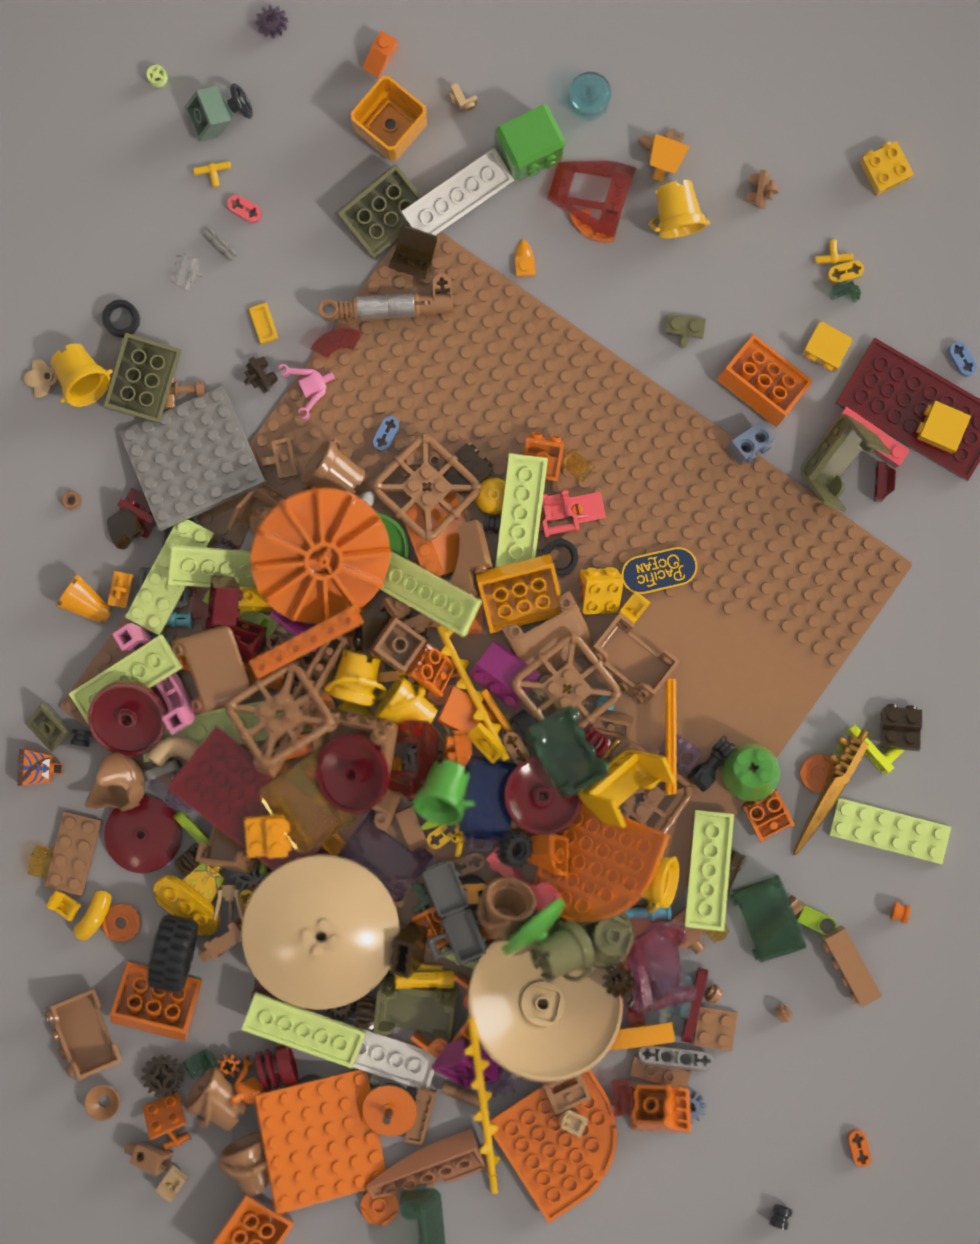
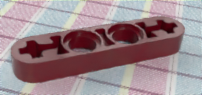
[681,967,708,1043]

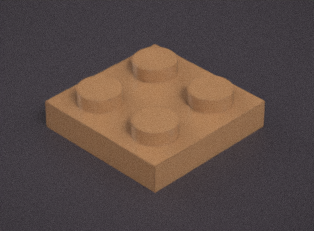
[693,1006,738,1051]

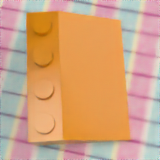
[475,554,562,634]

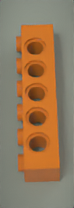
[249,605,365,679]

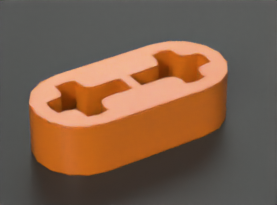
[847,1129,871,1167]

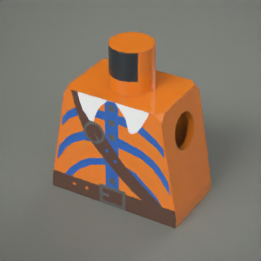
[17,749,64,786]

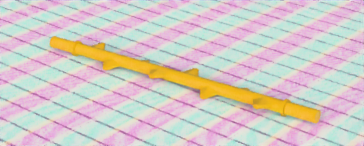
[435,625,510,762]
[464,1017,500,1194]

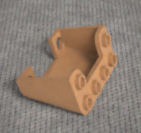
[586,613,680,704]
[313,708,398,775]
[195,825,258,874]
[44,989,123,1081]

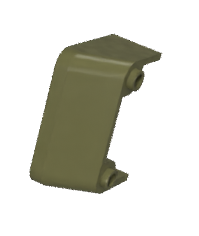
[801,414,890,512]

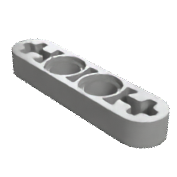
[637,1046,714,1072]

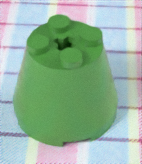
[722,743,780,802]

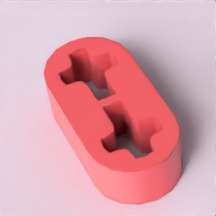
[227,195,262,223]

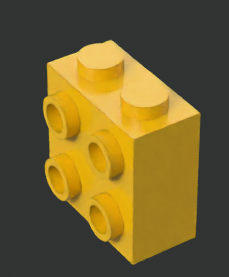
[860,141,914,196]
[916,401,971,454]

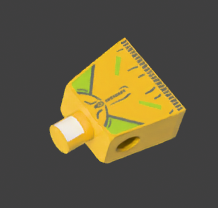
[182,864,227,904]

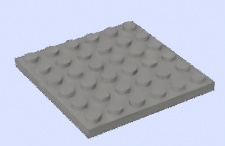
[119,385,266,531]

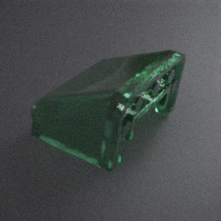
[730,873,807,963]
[400,1188,446,1244]

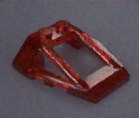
[547,161,636,237]
[388,720,438,799]

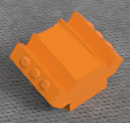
[629,1084,691,1133]

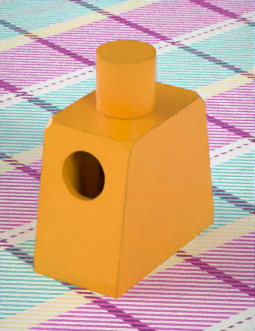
[648,133,690,182]

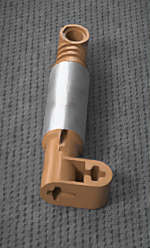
[319,273,453,322]

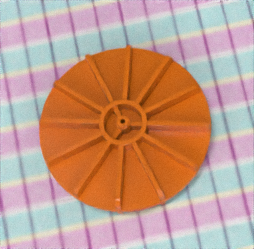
[250,487,391,624]

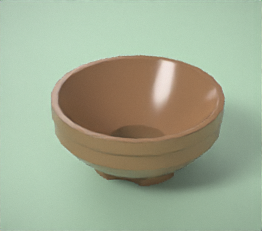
[84,1084,121,1121]

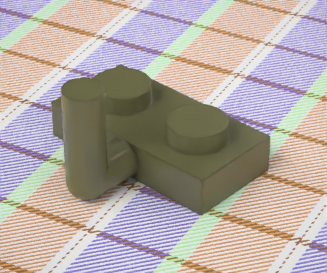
[665,314,706,349]

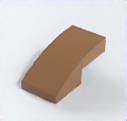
[395,806,427,851]

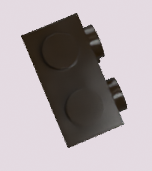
[353,612,392,651]
[390,922,428,979]

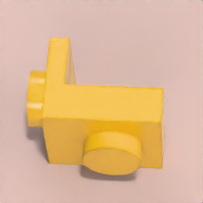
[618,591,651,624]
[46,890,82,922]

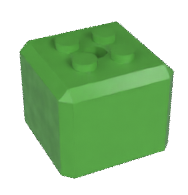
[495,104,565,181]

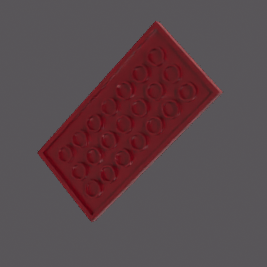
[835,338,980,481]
[167,726,340,870]

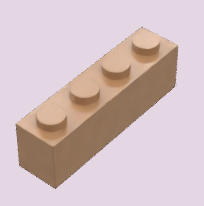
[821,925,882,1007]

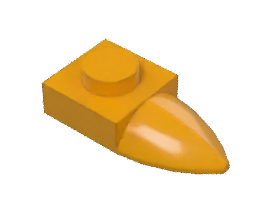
[515,239,535,277]

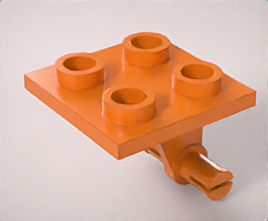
[142,1091,191,1150]

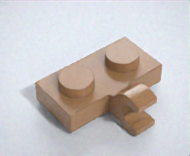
[261,437,298,479]

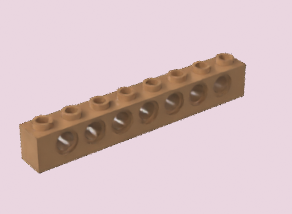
[253,636,351,779]

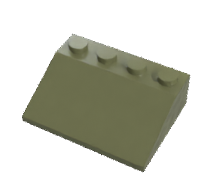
[335,164,422,258]
[104,333,181,423]

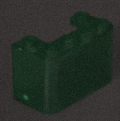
[525,705,609,799]

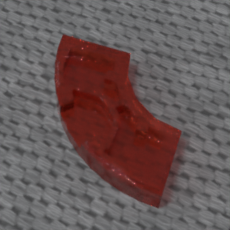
[311,328,362,358]

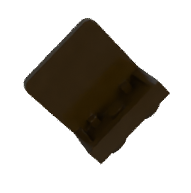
[389,225,438,279]

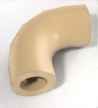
[146,737,200,768]

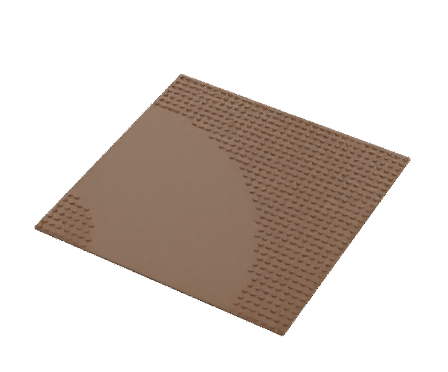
[60,232,912,1010]

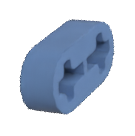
[948,342,977,377]
[373,416,399,452]

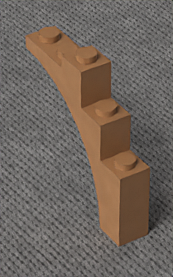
[404,519,493,633]

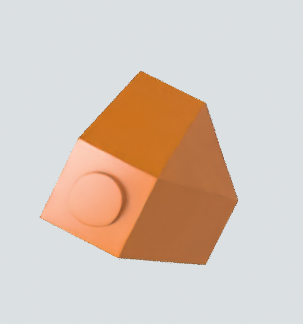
[516,834,569,876]

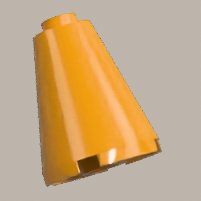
[55,574,111,623]

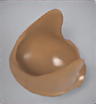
[85,752,145,812]

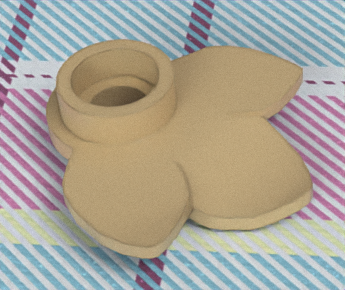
[23,360,58,398]

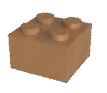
[369,618,427,673]

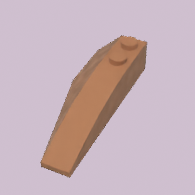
[366,1129,487,1199]

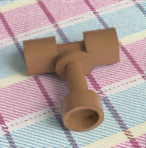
[164,374,206,410]

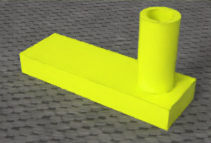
[844,725,905,774]

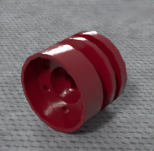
[255,1045,299,1092]

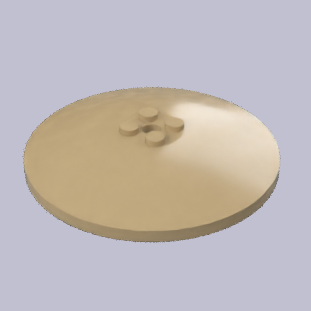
[242,854,399,1009]
[468,924,623,1082]

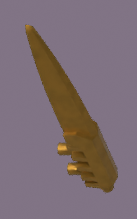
[793,729,869,855]

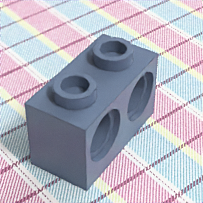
[726,422,774,466]

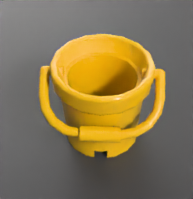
[648,180,710,239]
[50,343,113,407]
[324,649,387,706]
[374,676,437,739]
[641,856,679,914]

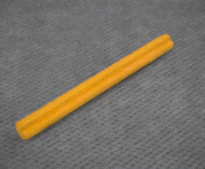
[665,679,676,795]

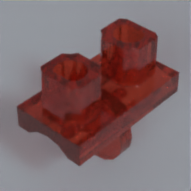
[611,1079,634,1116]

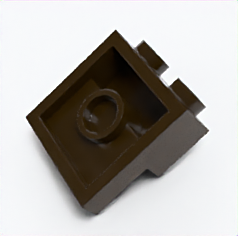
[439,443,493,498]
[880,704,922,751]

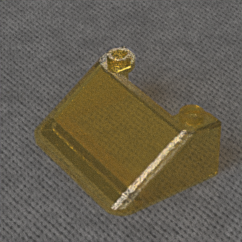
[260,754,356,853]

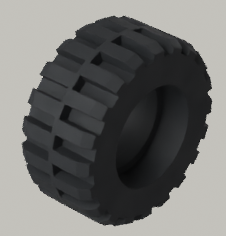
[147,914,198,993]

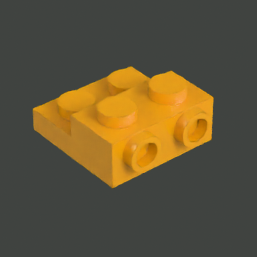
[245,814,291,858]

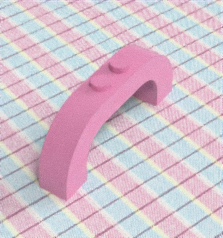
[113,624,195,735]

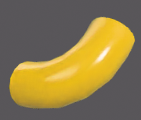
[73,891,112,941]

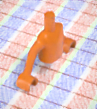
[229,1054,265,1106]

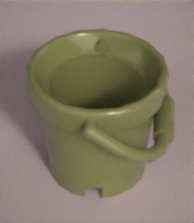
[581,913,634,970]
[530,920,595,982]

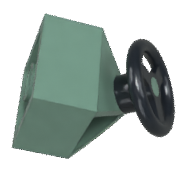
[184,83,253,141]

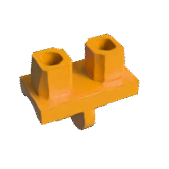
[107,571,134,609]

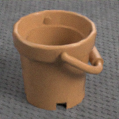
[302,438,365,495]
[477,876,536,941]
[184,1067,248,1131]
[218,1132,269,1196]

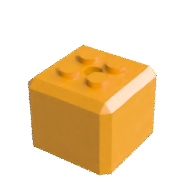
[351,76,427,161]

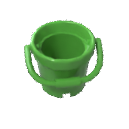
[413,760,475,825]

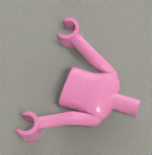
[278,364,335,422]

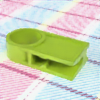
[796,905,837,935]

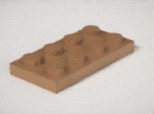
[45,811,102,896]

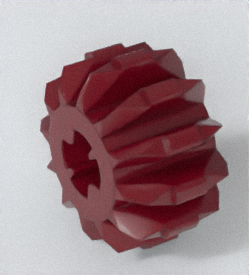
[577,726,611,756]

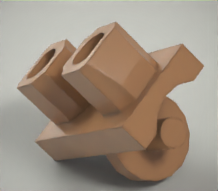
[747,170,780,209]

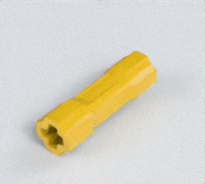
[394,970,454,989]

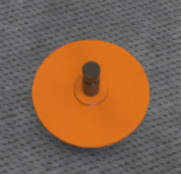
[362,1083,417,1136]

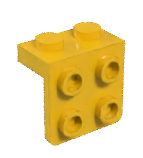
[802,322,853,372]
[579,567,624,614]

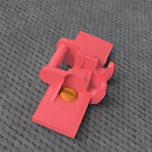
[539,490,606,538]

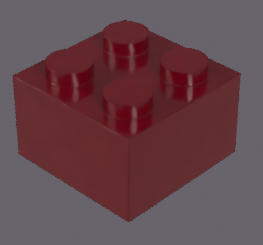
[207,576,242,626]

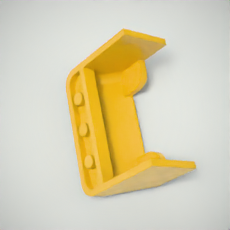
[577,750,676,828]

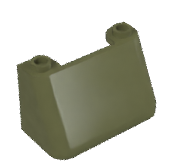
[373,974,458,1043]

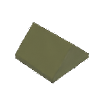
[26,703,72,752]

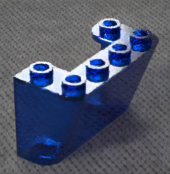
[459,755,517,842]

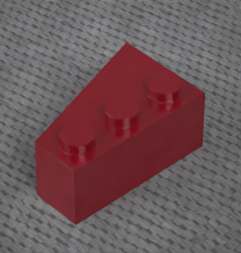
[205,616,267,666]

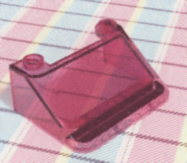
[627,921,697,1014]

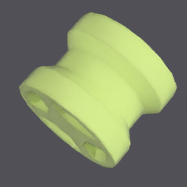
[147,65,168,88]

